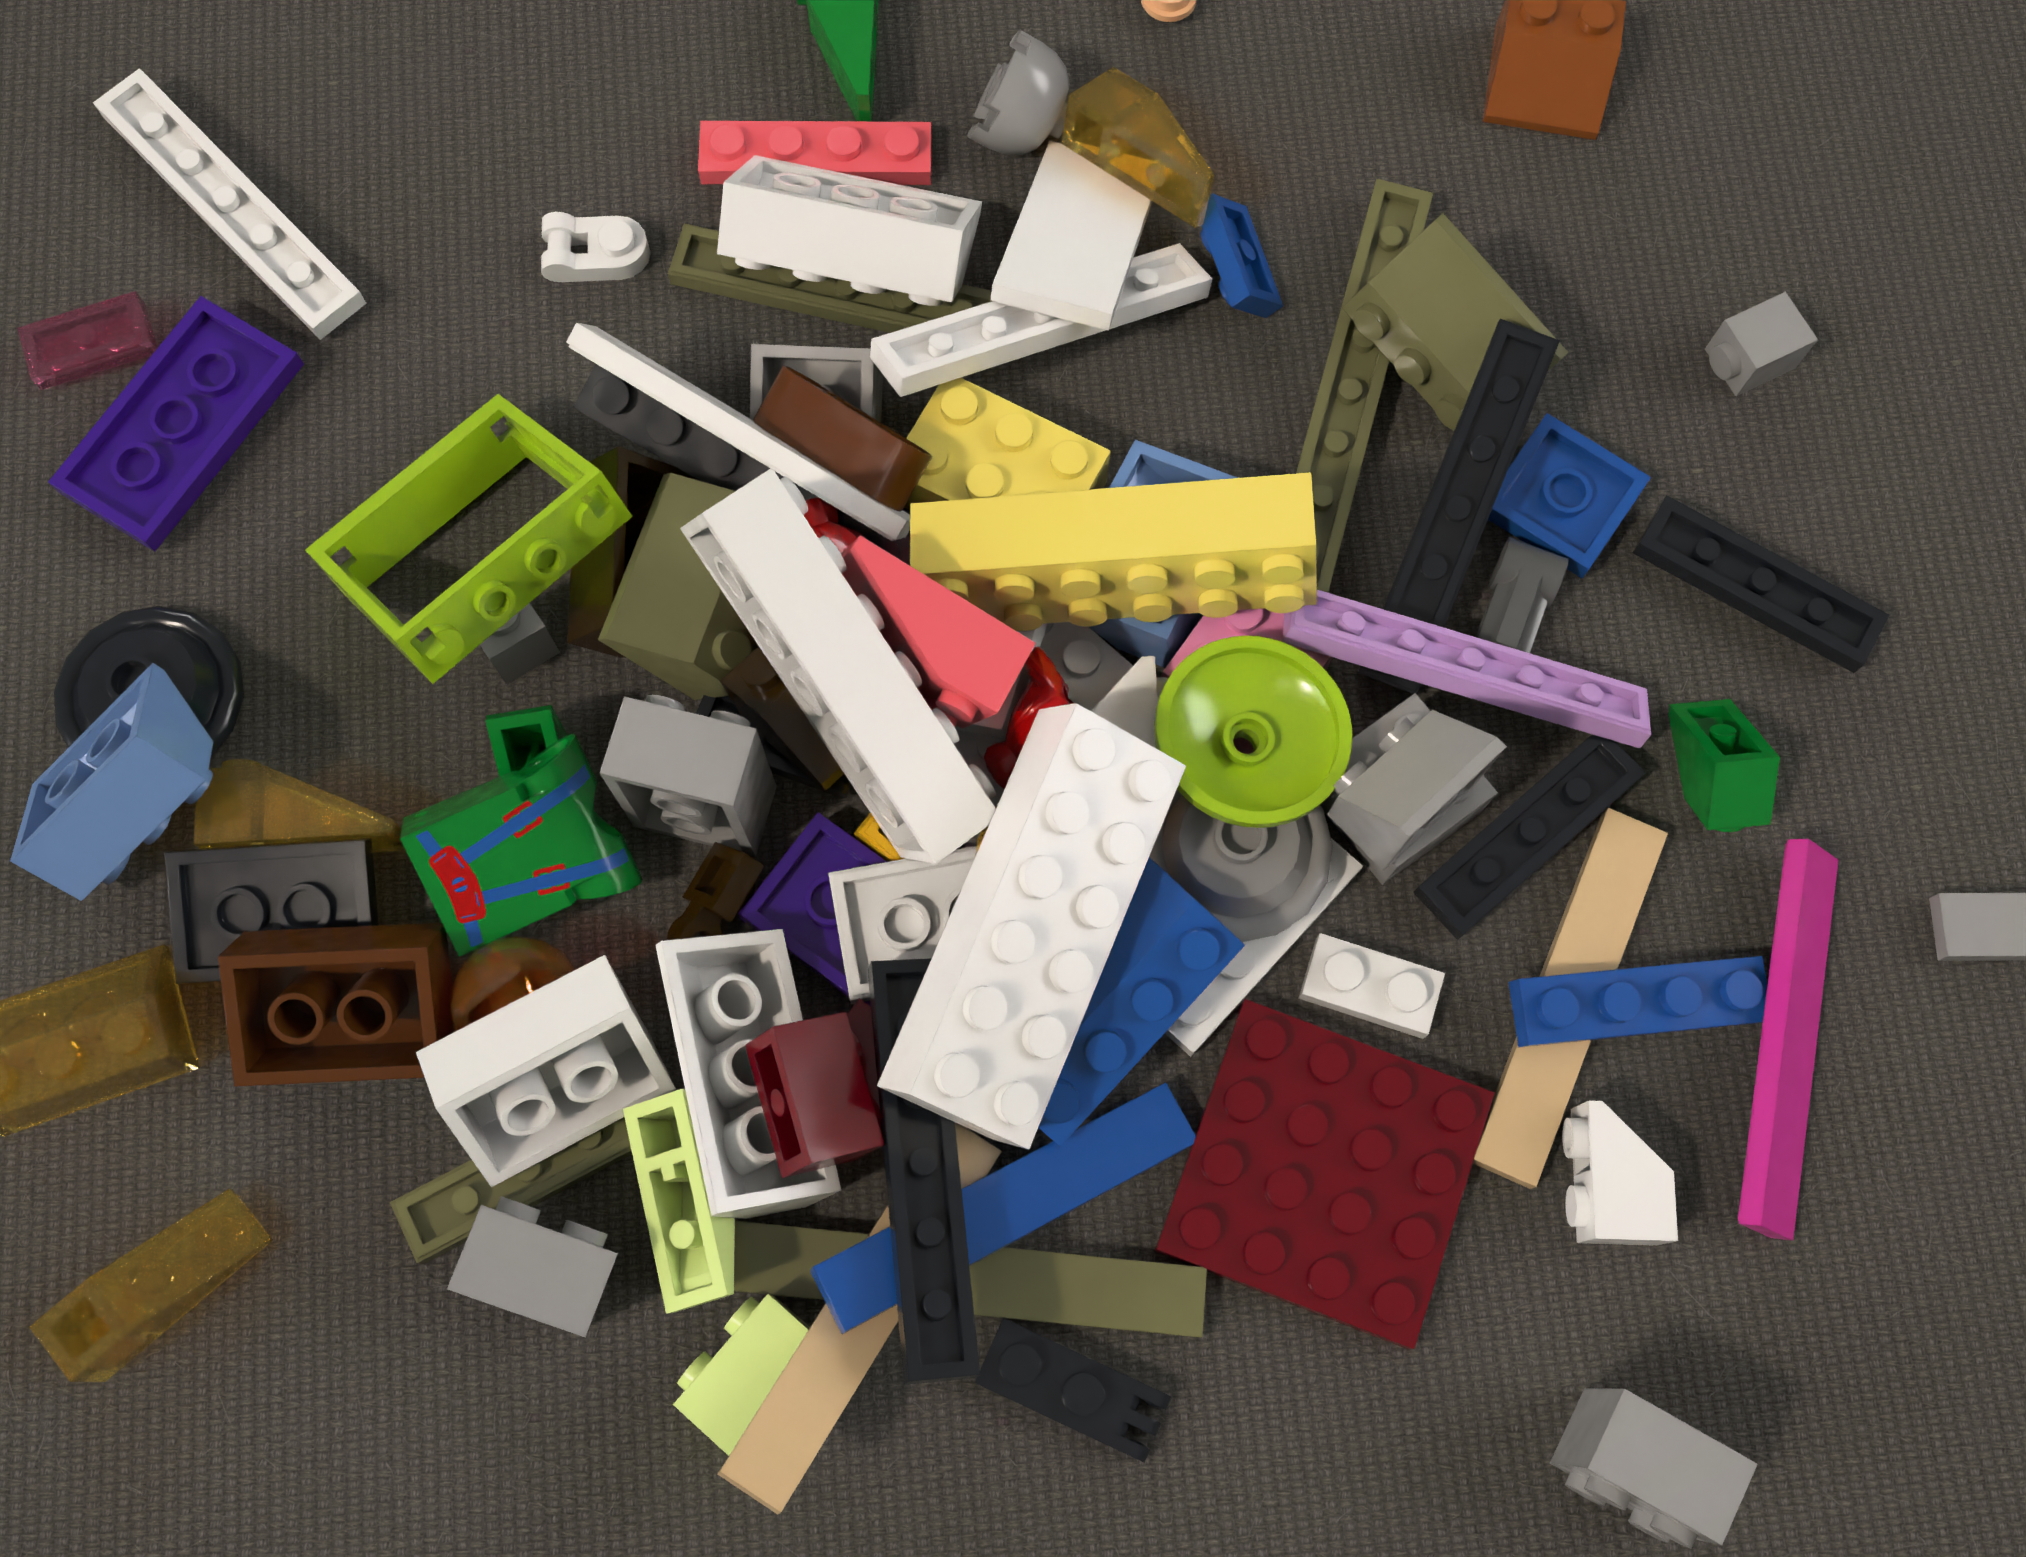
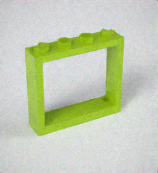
[305,394,633,684]

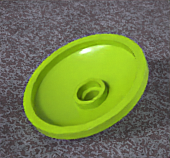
[1154,636,1352,828]

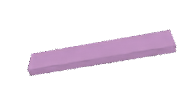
[1282,590,1651,748]

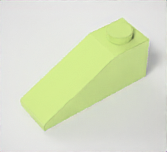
[623,1089,735,1314]

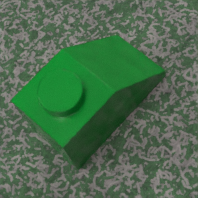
[1668,699,1780,832]

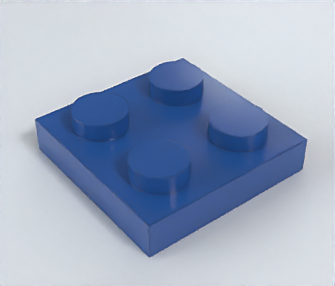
[1488,413,1651,578]

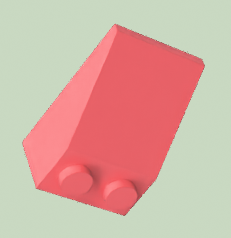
[841,536,1036,729]

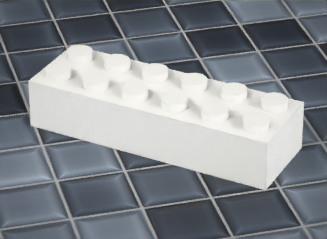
[680,468,996,864]
[877,703,1186,1150]

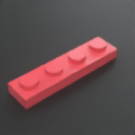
[698,121,932,185]

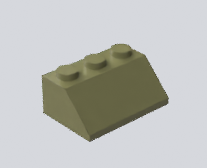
[1342,213,1568,431]
[598,473,758,700]

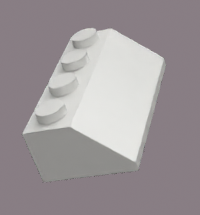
[717,155,982,306]
[655,929,841,1219]

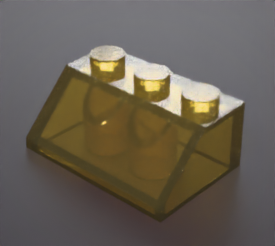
[0,944,200,1136]

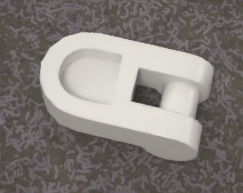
[541,212,650,282]

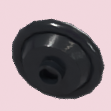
[54,606,244,757]

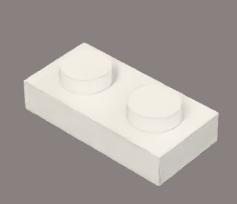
[1298,933,1445,1039]

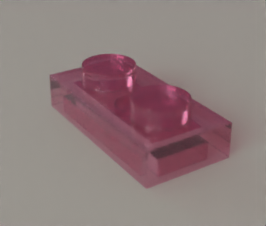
[17,291,158,390]

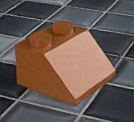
[1483,0,1626,140]

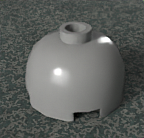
[967,30,1074,155]

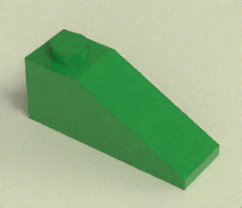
[797,0,879,122]

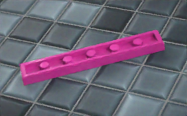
[1738,839,1839,1241]

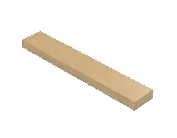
[1473,808,1668,1189]
[718,1122,1002,1515]

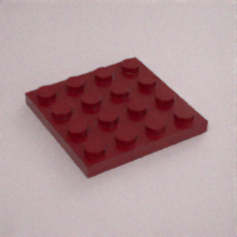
[1154,999,1495,1350]

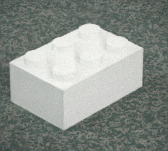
[416,955,676,1187]

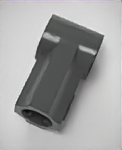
[1476,537,1569,653]

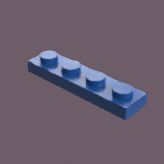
[1508,956,1767,1048]

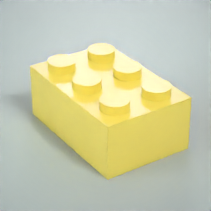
[904,378,1111,510]

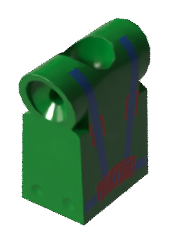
[400,734,643,957]

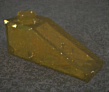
[1061,67,1215,229]
[194,759,406,852]

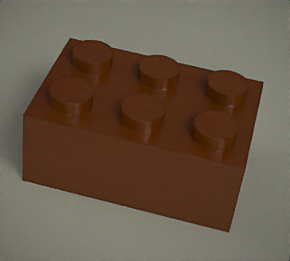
[218,923,457,1086]

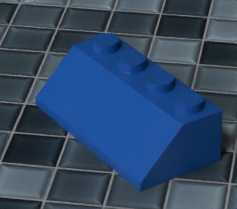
[1038,857,1245,1146]

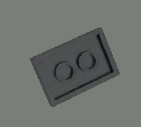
[164,838,379,984]

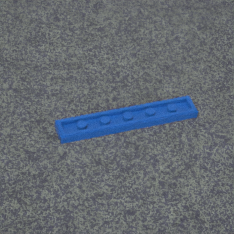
[810,1083,1196,1335]

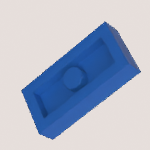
[1195,193,1283,318]

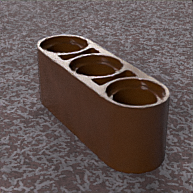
[753,365,933,512]

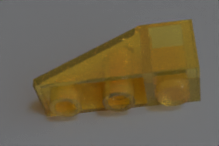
[29,1188,273,1382]

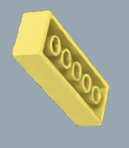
[910,472,1317,631]

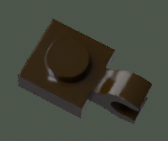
[667,842,764,940]

